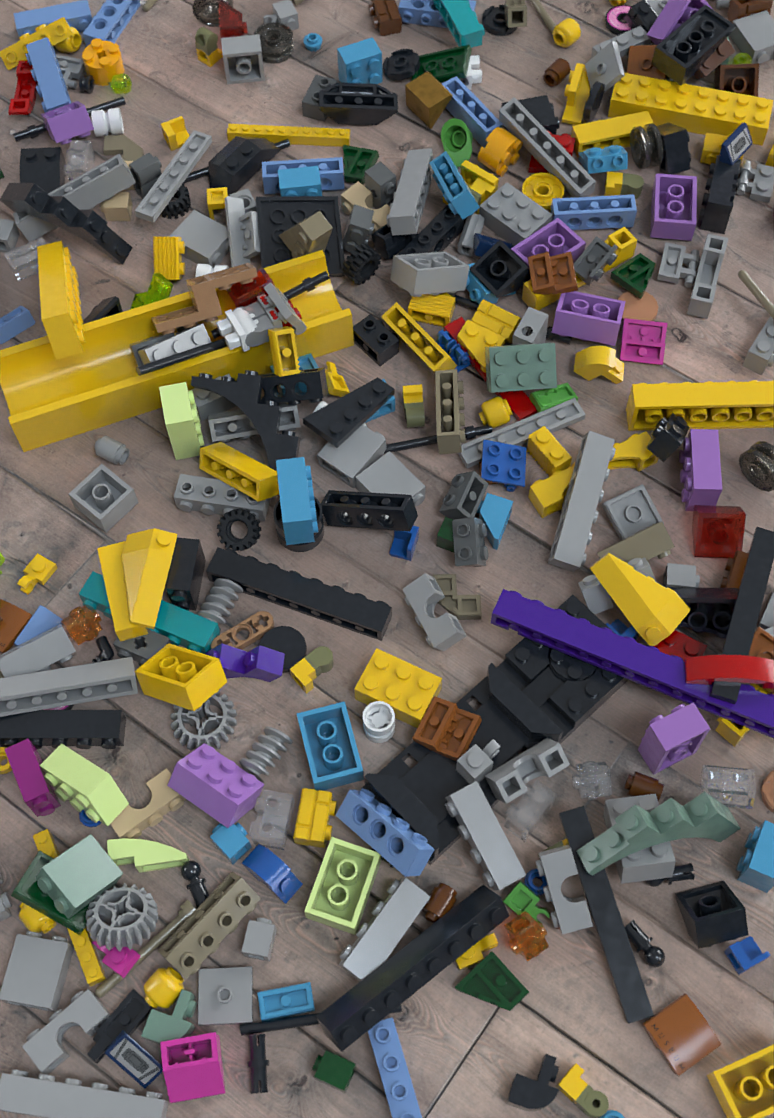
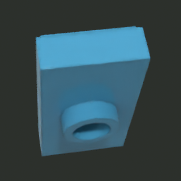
[257,982,315,1021]

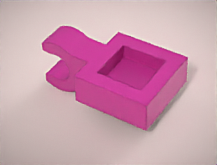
[92,941,141,978]

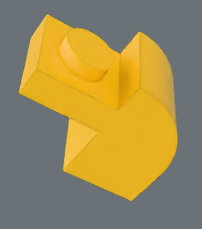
[574,346,625,384]

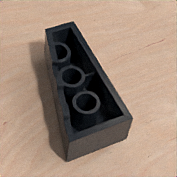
[698,155,741,234]
[665,587,739,638]

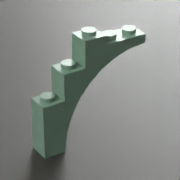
[577,791,741,875]

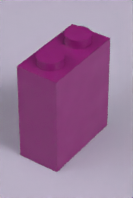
[4,739,61,817]

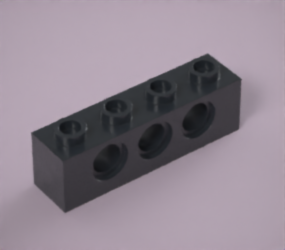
[398,204,464,255]
[234,368,328,406]
[321,490,418,531]

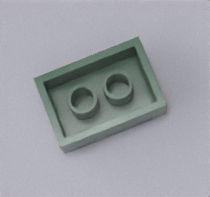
[485,342,557,393]

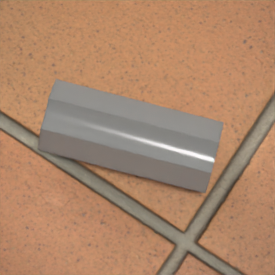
[457,214,484,257]

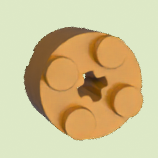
[82,38,125,86]
[477,127,523,177]

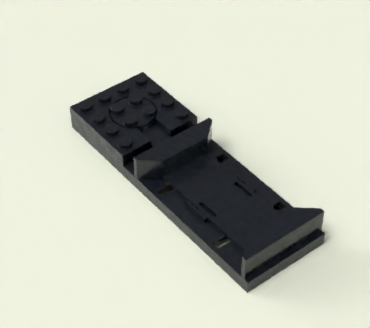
[361,595,629,865]

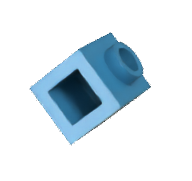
[210,823,252,865]

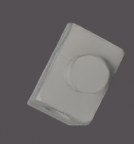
[512,307,548,345]

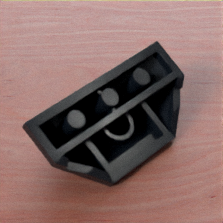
[319,82,398,125]
[208,136,280,197]

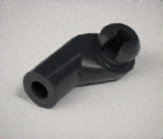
[92,636,114,663]

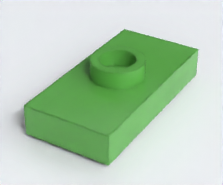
[529,383,578,413]

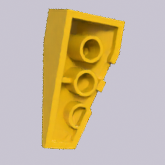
[122,528,178,629]
[590,553,690,647]

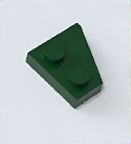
[343,145,379,185]
[611,253,656,299]
[455,951,530,1011]

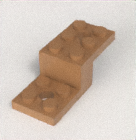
[151,263,258,335]

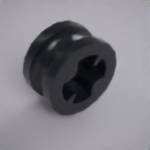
[79,74,94,93]

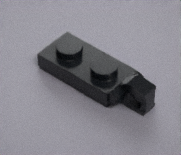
[87,989,154,1064]

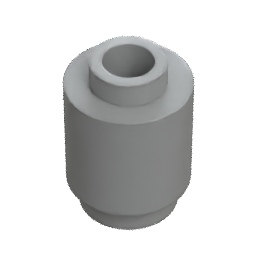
[94,436,130,465]

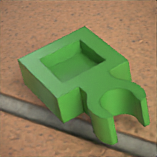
[503,880,550,927]

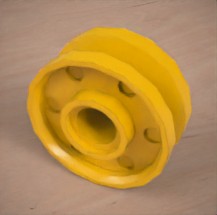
[522,173,564,212]

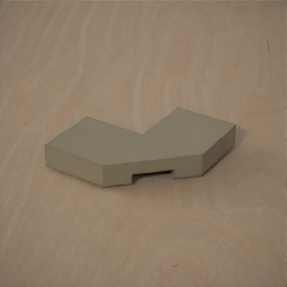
[103,135,144,161]
[433,574,482,620]

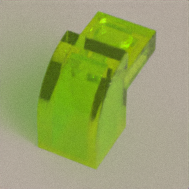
[130,273,173,310]

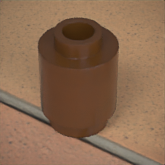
[543,58,571,87]
[624,771,664,802]
[422,883,458,924]

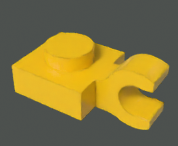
[325,361,350,397]
[17,553,57,595]
[456,933,498,970]

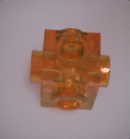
[61,606,103,646]
[504,911,549,962]

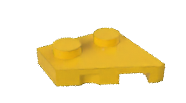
[457,320,506,373]

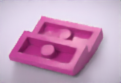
[619,318,667,365]

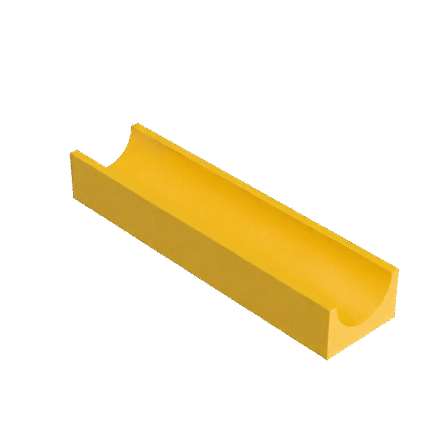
[0,250,354,452]

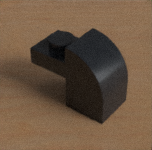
[506,1054,559,1112]

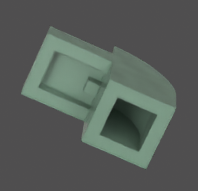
[141,989,197,1045]

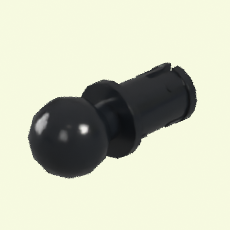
[181,860,210,908]
[645,863,695,887]
[625,919,665,967]

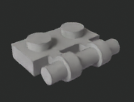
[56,54,85,89]
[736,160,774,203]
[657,242,700,287]

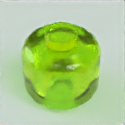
[732,53,752,64]
[110,74,132,94]

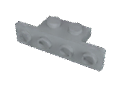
[224,196,260,267]

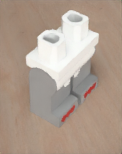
[216,293,283,352]

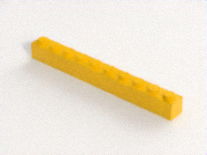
[227,124,351,147]
[33,829,107,987]

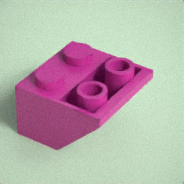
[160,1032,226,1103]

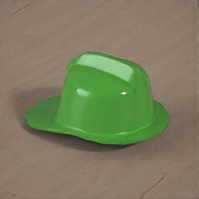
[441,118,473,167]

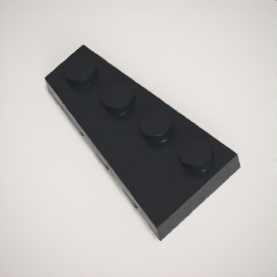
[303,377,395,448]

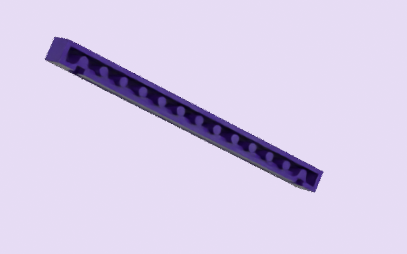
[491,589,774,738]

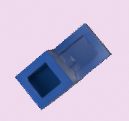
[242,844,303,904]

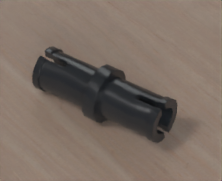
[247,1034,269,1094]

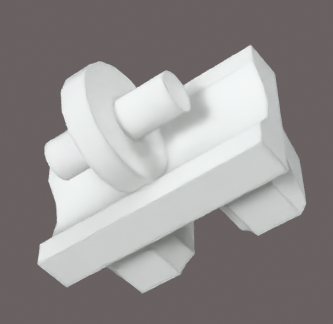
[460,55,482,90]

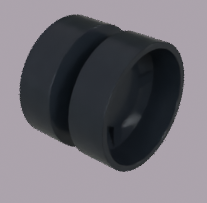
[273,497,324,552]

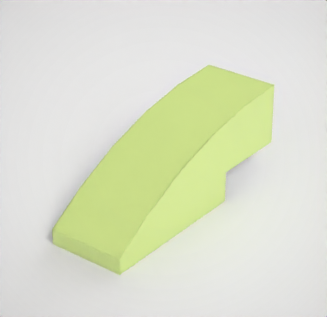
[107,838,190,873]

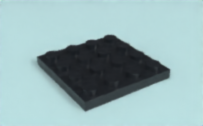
[255,196,345,277]

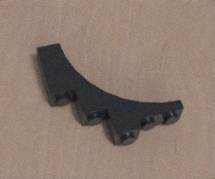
[0,183,133,265]
[191,370,301,471]

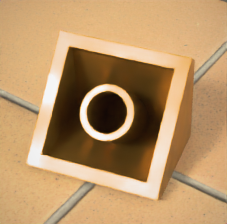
[405,72,453,129]

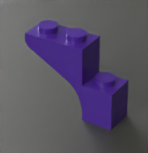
[205,644,285,682]

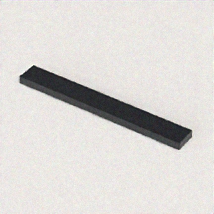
[710,527,774,704]
[559,806,654,1024]

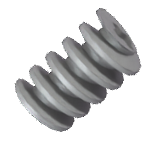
[197,578,243,631]
[240,727,293,783]

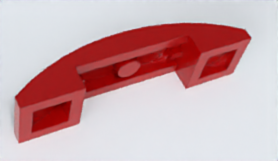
[8,60,38,115]
[685,655,774,689]

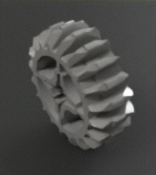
[170,691,237,751]
[86,883,158,952]

